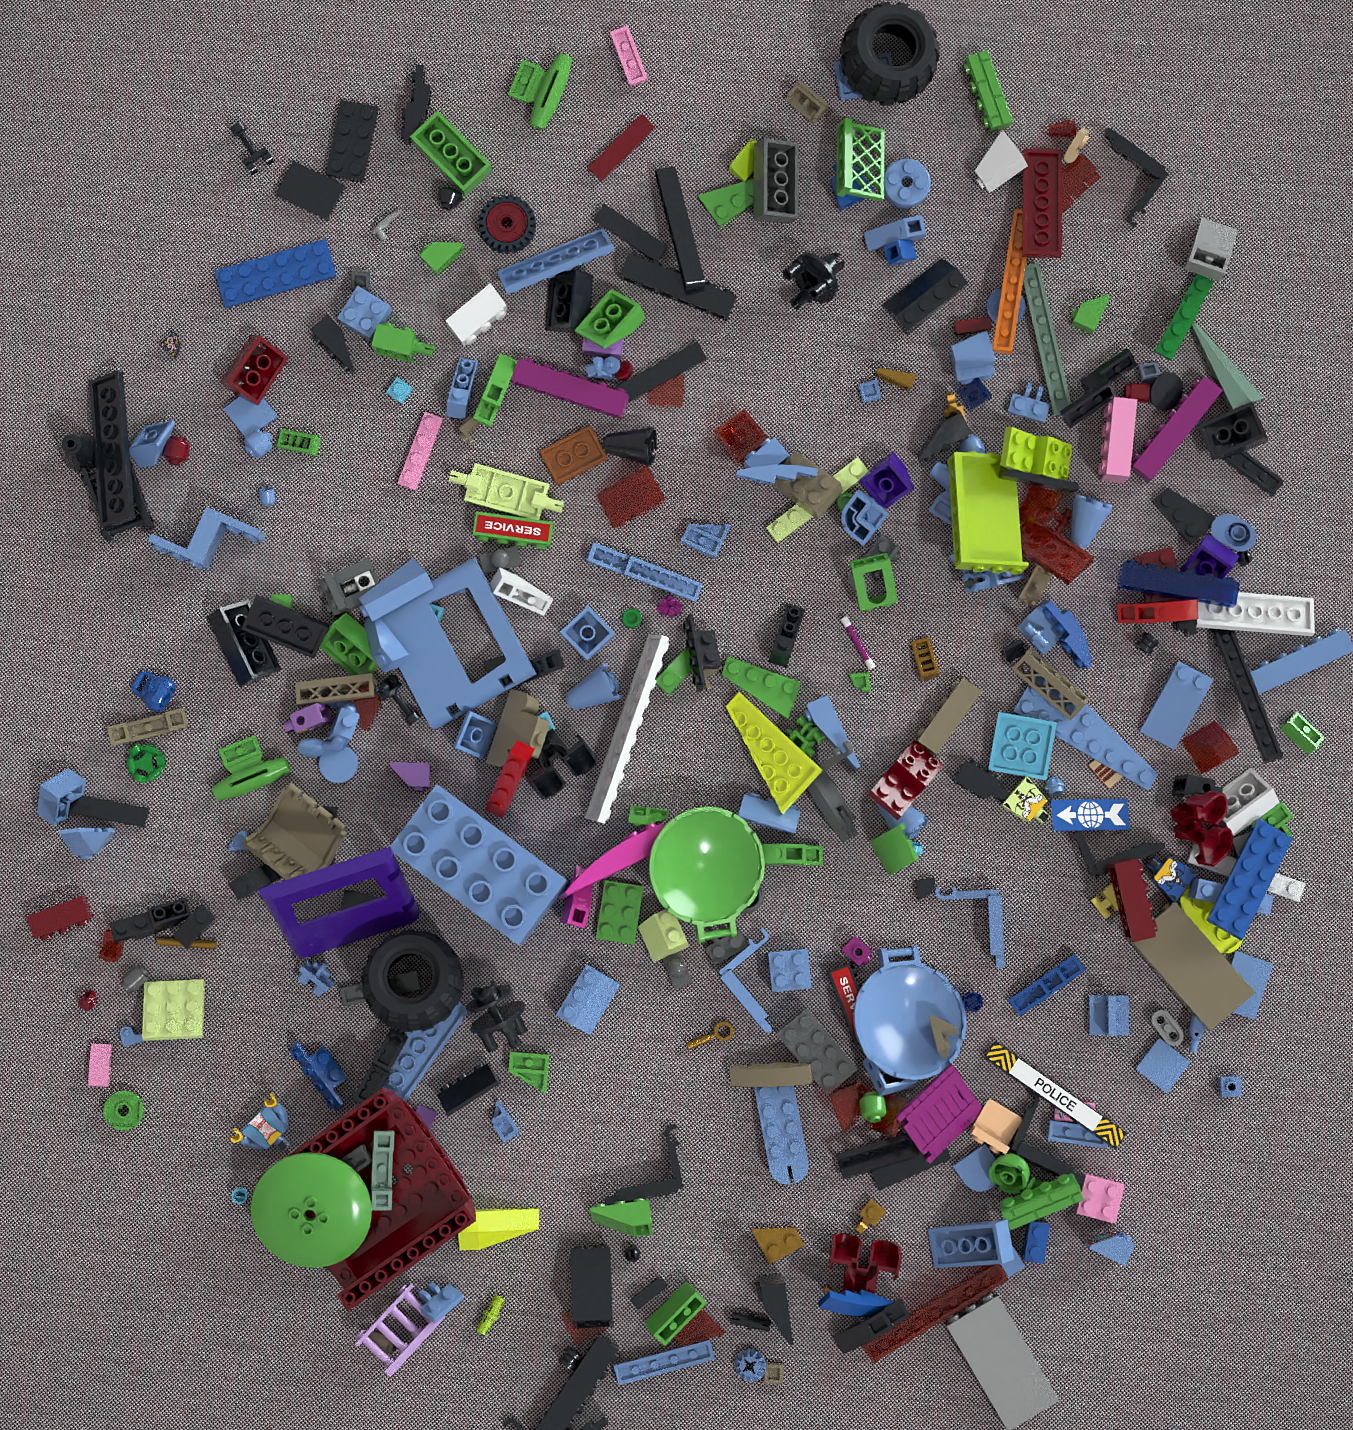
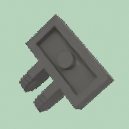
[705,924,749,965]

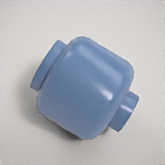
[243,429,272,458]

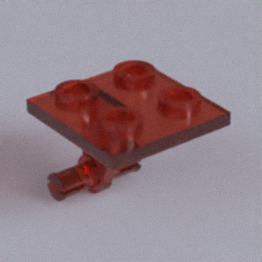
[1019,485,1072,536]

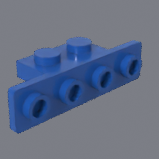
[289,1041,347,1112]

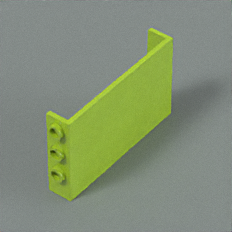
[948,451,1029,575]

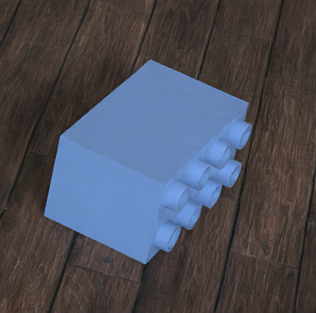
[391,784,570,945]

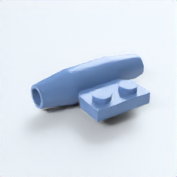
[928,461,952,527]

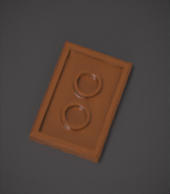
[539,425,608,486]

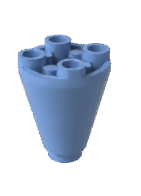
[1070,494,1112,550]

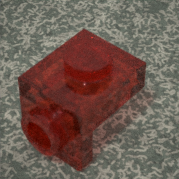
[98,929,124,962]

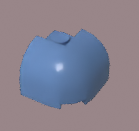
[841,490,890,546]

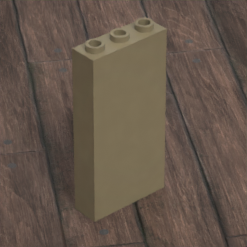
[1129,902,1256,1032]

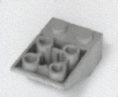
[1184,217,1238,282]

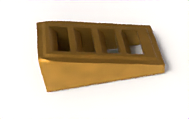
[875,368,917,392]
[911,637,940,682]

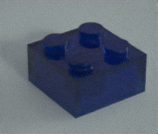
[957,378,992,412]

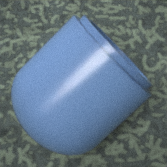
[258,487,275,506]

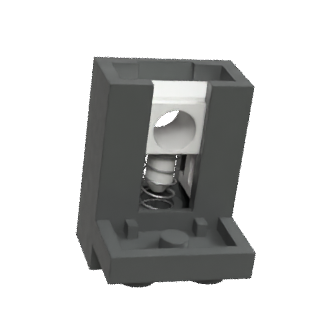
[317,558,380,618]

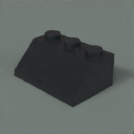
[545,269,593,334]
[437,1062,501,1117]

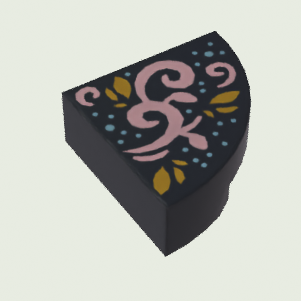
[161,331,180,359]

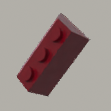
[220,335,289,405]

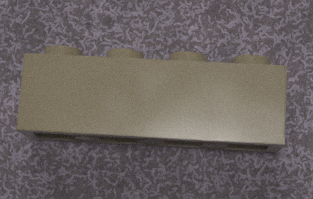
[916,678,982,756]

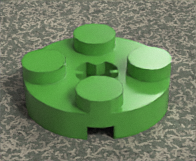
[103,1090,145,1131]

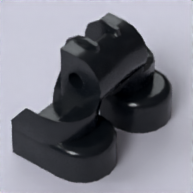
[525,728,597,799]

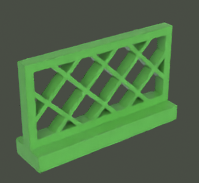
[836,117,884,201]

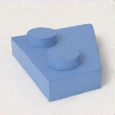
[680,524,731,559]

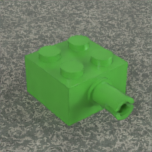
[371,322,435,363]

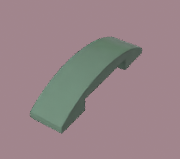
[371,1131,394,1210]

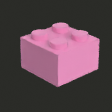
[1073,1173,1125,1223]

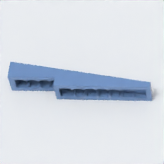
[585,542,703,602]

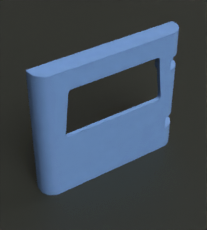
[380,557,537,730]

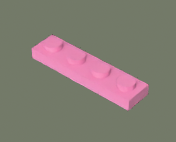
[397,412,444,491]

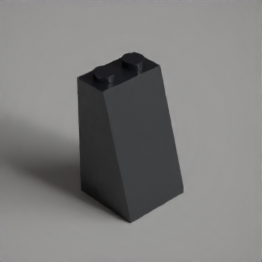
[570,1245,614,1329]

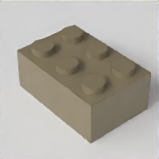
[773,450,843,520]

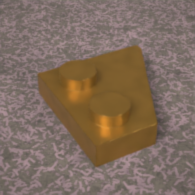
[752,1227,805,1264]

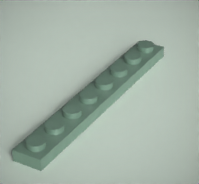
[1023,263,1071,417]

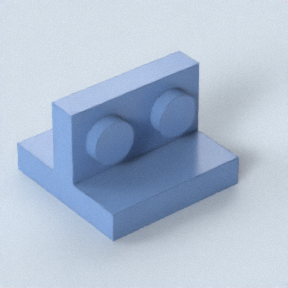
[1088,995,1129,1036]

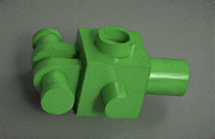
[785,715,825,757]

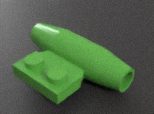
[508,53,572,131]
[212,735,291,801]

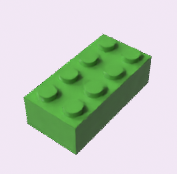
[410,110,493,197]

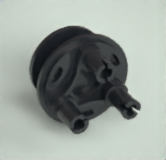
[466,981,528,1053]

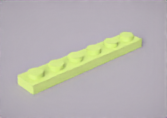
[766,457,868,544]

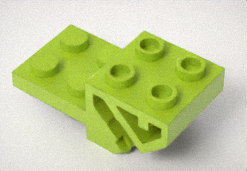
[1000,427,1072,481]

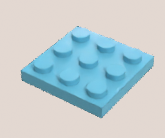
[988,712,1057,780]

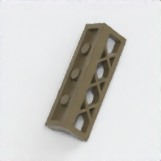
[1012,647,1089,721]
[295,673,377,706]

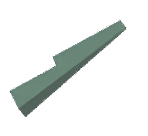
[1191,323,1264,411]

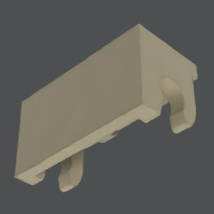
[785,80,829,125]
[1017,563,1053,609]

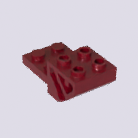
[867,740,944,820]

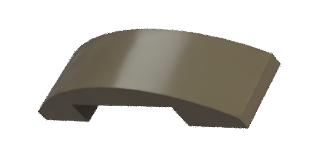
[107,708,189,746]

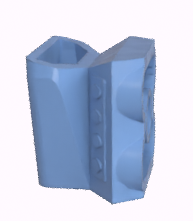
[949,331,996,384]

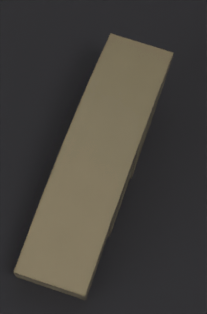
[729,1061,813,1087]

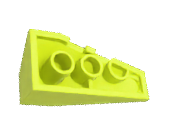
[458,1209,539,1250]

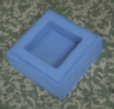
[858,379,882,403]

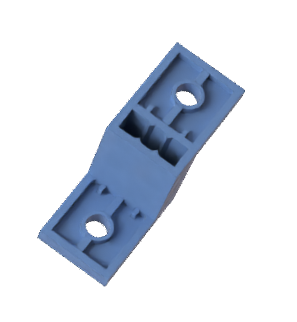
[148,506,266,570]

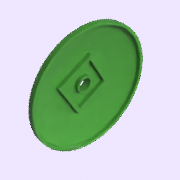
[251,1153,372,1268]

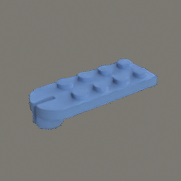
[754,1086,809,1185]

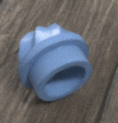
[1045,777,1065,796]

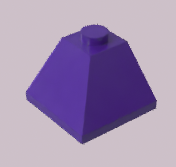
[859,451,914,509]

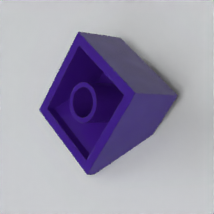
[1180,533,1239,590]

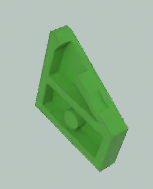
[628,805,668,827]
[508,1052,550,1093]

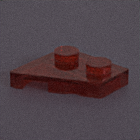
[674,1308,725,1346]

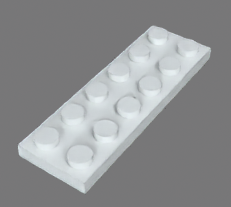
[1196,589,1315,636]

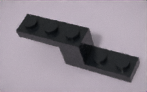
[1060,348,1137,428]

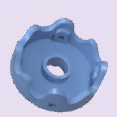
[884,159,931,210]

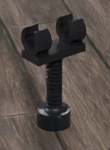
[230,122,274,175]
[375,674,421,726]

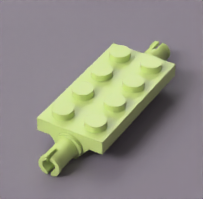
[449,463,564,520]

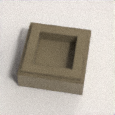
[763,1363,784,1384]

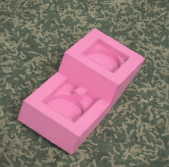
[88,1044,113,1087]

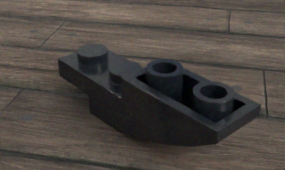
[401,65,432,145]
[109,898,191,943]
[833,1297,911,1354]

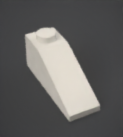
[490,568,553,616]

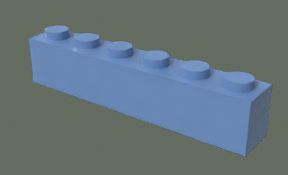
[1249,628,1353,694]

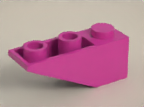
[560,865,593,928]

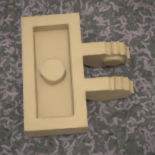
[1064,127,1090,163]

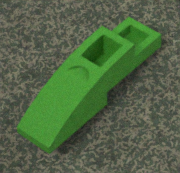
[473,353,518,428]
[761,844,823,866]

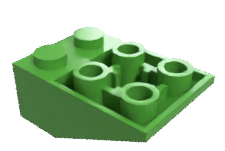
[589,1198,654,1237]

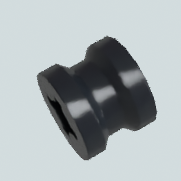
[1135,632,1160,656]
[558,1346,583,1371]

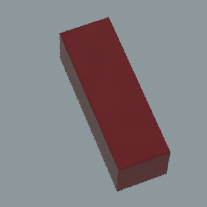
[953,317,992,336]

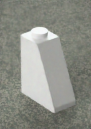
[975,131,1028,193]

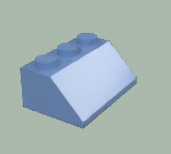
[738,792,801,835]
[556,964,621,1035]

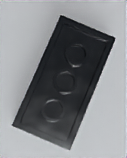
[326,100,379,183]
[241,594,329,659]

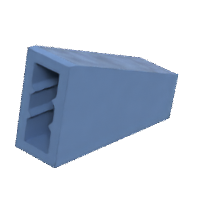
[359,558,434,622]

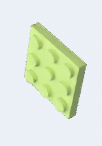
[142,979,205,1041]

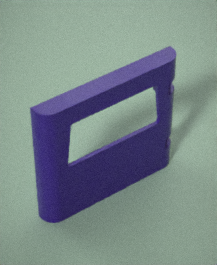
[259,846,420,958]

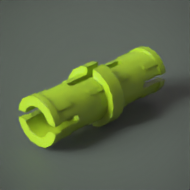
[476,1294,506,1336]

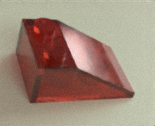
[596,465,666,529]

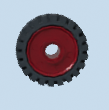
[478,194,536,254]

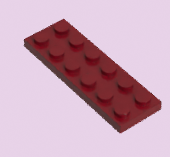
[1022,149,1062,258]

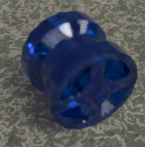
[962,992,983,1012]

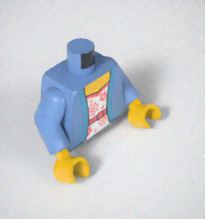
[228,1093,290,1152]

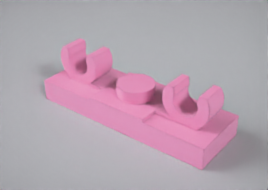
[610,26,648,87]

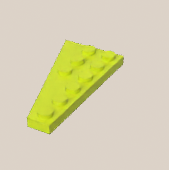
[726,692,823,814]

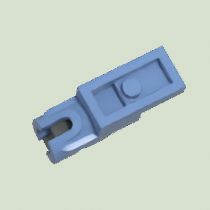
[962,571,1026,593]

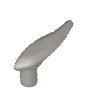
[372,209,401,241]

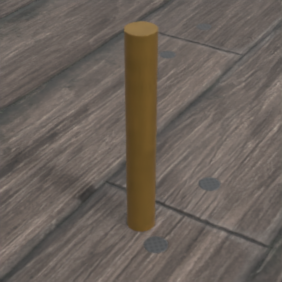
[157,937,217,949]

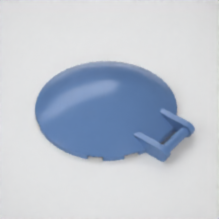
[853,945,967,1080]

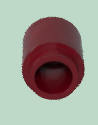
[1124,382,1150,403]

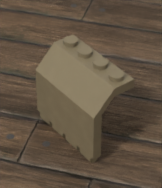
[242,783,347,880]

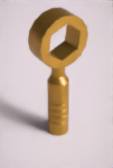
[687,1021,734,1050]

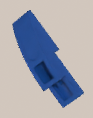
[1040,600,1092,669]

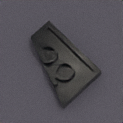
[1152,488,1216,545]

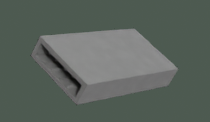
[945,1293,1060,1430]

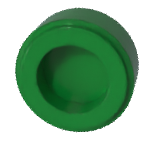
[622,608,642,629]

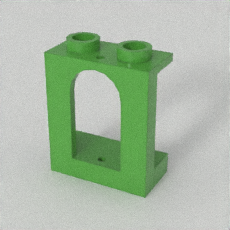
[849,553,898,611]

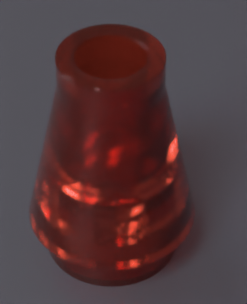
[1048,119,1077,138]

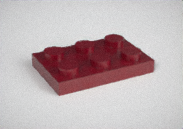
[1134,547,1186,602]

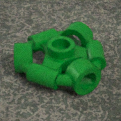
[126,744,166,784]

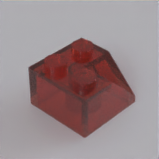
[714,408,768,466]

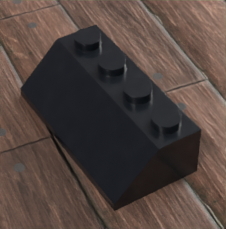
[882,258,968,336]
[207,599,281,687]

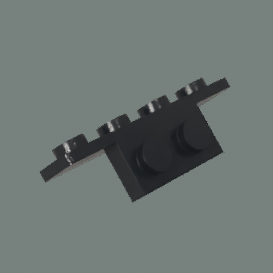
[683,614,721,692]

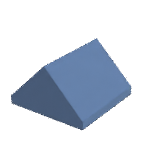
[453,710,498,759]

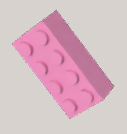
[1098,397,1137,483]

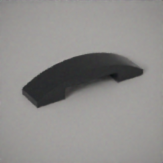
[501,649,565,688]

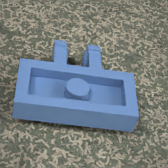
[1007,382,1050,424]
[418,1282,464,1323]

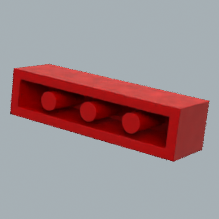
[485,740,535,818]

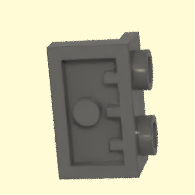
[863,534,901,579]

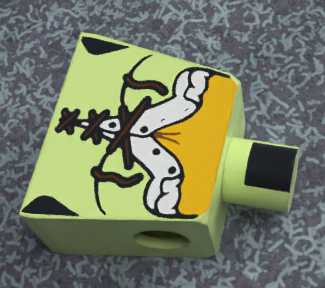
[1000,777,1050,824]

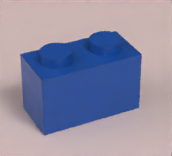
[1021,1220,1050,1264]

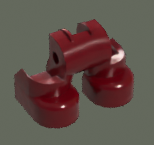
[1171,791,1233,867]
[828,1233,902,1294]

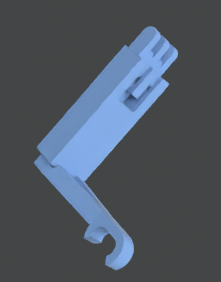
[935,886,1005,969]
[718,928,772,1033]

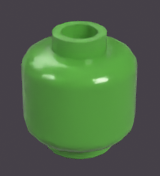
[859,1092,887,1123]

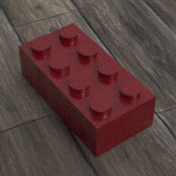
[1107,858,1158,942]

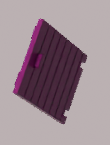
[896,1064,983,1164]

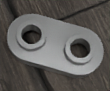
[1150,1010,1184,1046]

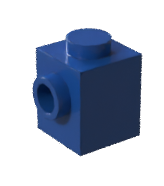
[884,240,917,265]

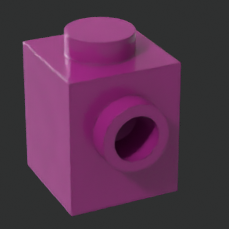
[841,936,872,966]

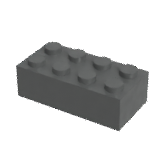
[754,138,799,224]
[776,1008,858,1095]

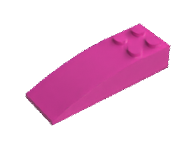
[558,823,663,900]

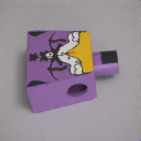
[284,703,333,733]

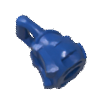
[131,671,176,712]

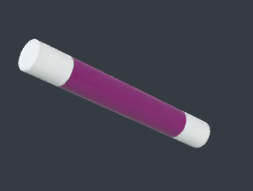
[840,616,876,670]

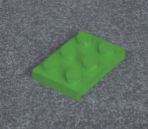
[596,880,644,945]

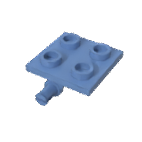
[1016,605,1064,656]

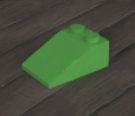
[575,289,645,349]

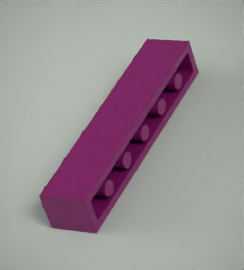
[511,358,629,420]
[1131,376,1223,483]

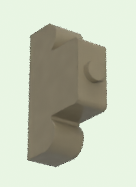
[486,689,550,769]

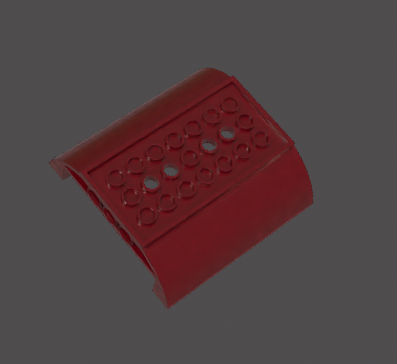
[256,1087,476,1311]

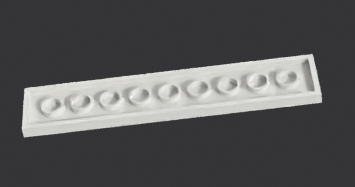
[585,634,669,824]

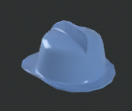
[1211,514,1257,551]

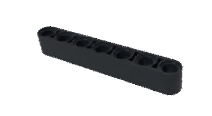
[655,166,705,291]

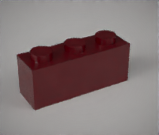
[26,896,94,941]

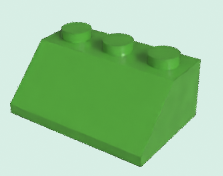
[319,613,379,676]

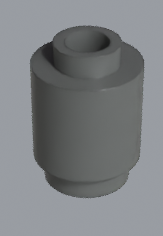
[119,964,149,994]

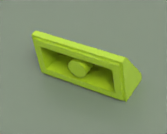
[729,138,757,182]

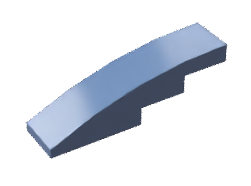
[735,465,818,485]

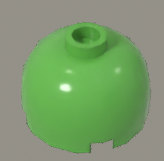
[989,1153,1030,1194]

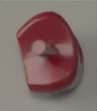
[614,361,633,381]
[78,990,97,1011]

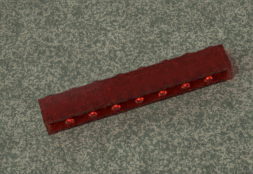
[862,1264,1009,1363]

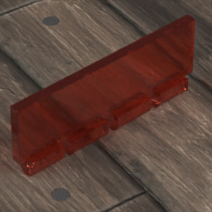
[1062,153,1100,212]

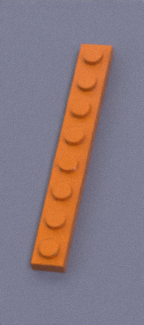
[993,209,1027,355]

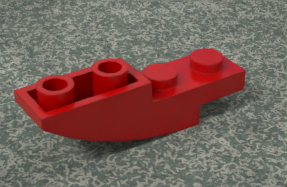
[1117,599,1199,624]

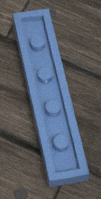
[614,1339,715,1385]

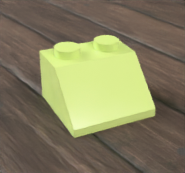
[638,909,689,963]

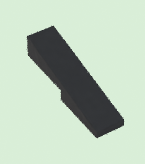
[352,1028,409,1104]

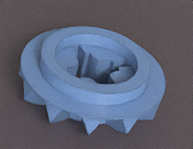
[734,1349,766,1382]

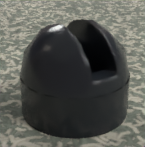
[1236,551,1252,566]
[625,1245,641,1262]

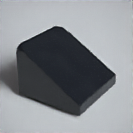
[1001,639,1025,662]

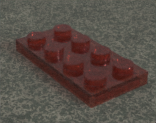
[1020,516,1094,585]

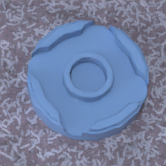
[319,746,359,784]

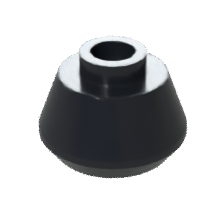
[438,187,463,211]

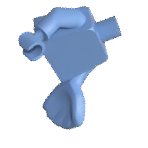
[298,694,360,758]

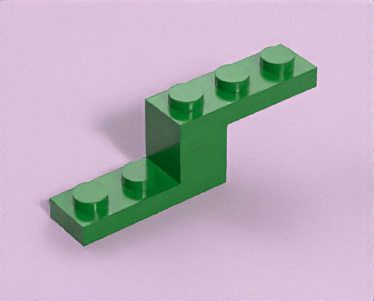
[1154,274,1214,361]

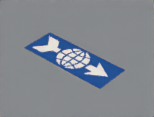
[1051,799,1130,831]

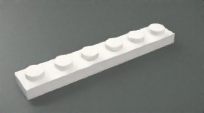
[1187,844,1306,902]

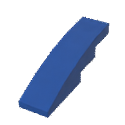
[1008,954,1086,1016]
[818,1289,894,1317]

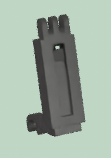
[807,741,857,842]

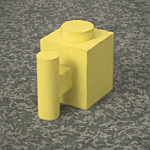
[1090,883,1118,919]

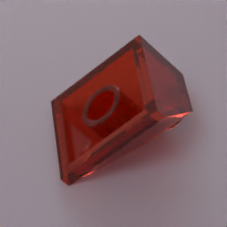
[1181,721,1239,774]
[829,1081,867,1132]

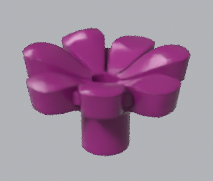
[656,595,682,618]

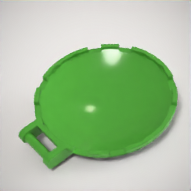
[649,807,765,943]

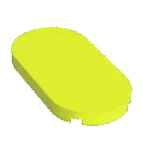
[1179,885,1243,953]

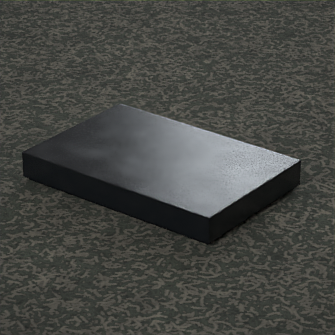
[276,161,345,221]

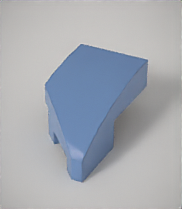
[492,1100,521,1143]

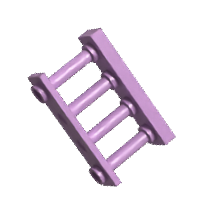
[354,1284,445,1378]

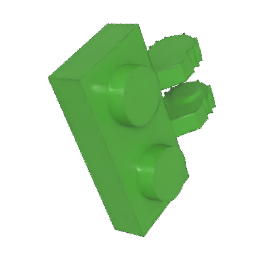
[1250,801,1293,838]

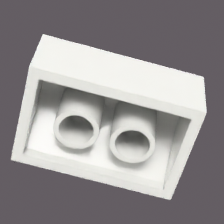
[445,283,508,346]
[1219,768,1280,837]

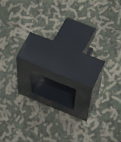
[1175,619,1197,636]

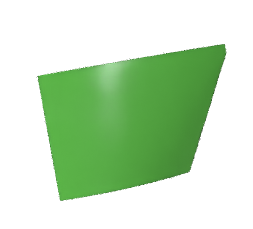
[869,823,918,876]

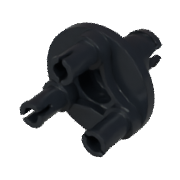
[782,252,845,310]

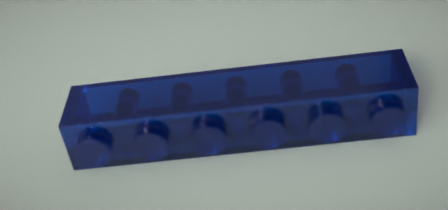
[1117,560,1240,608]

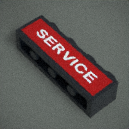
[826,963,862,1046]

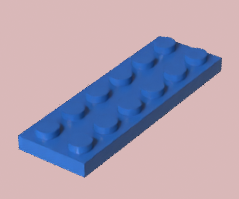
[215,239,337,309]
[1206,819,1293,940]

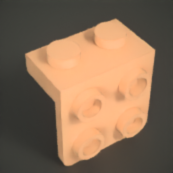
[969,1099,1022,1155]

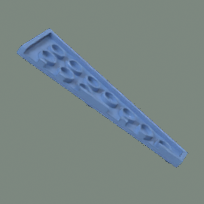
[1012,672,1158,791]

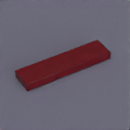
[588,114,655,182]

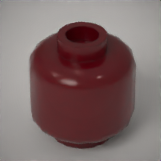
[163,436,190,466]

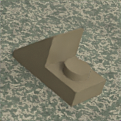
[929,1015,960,1059]

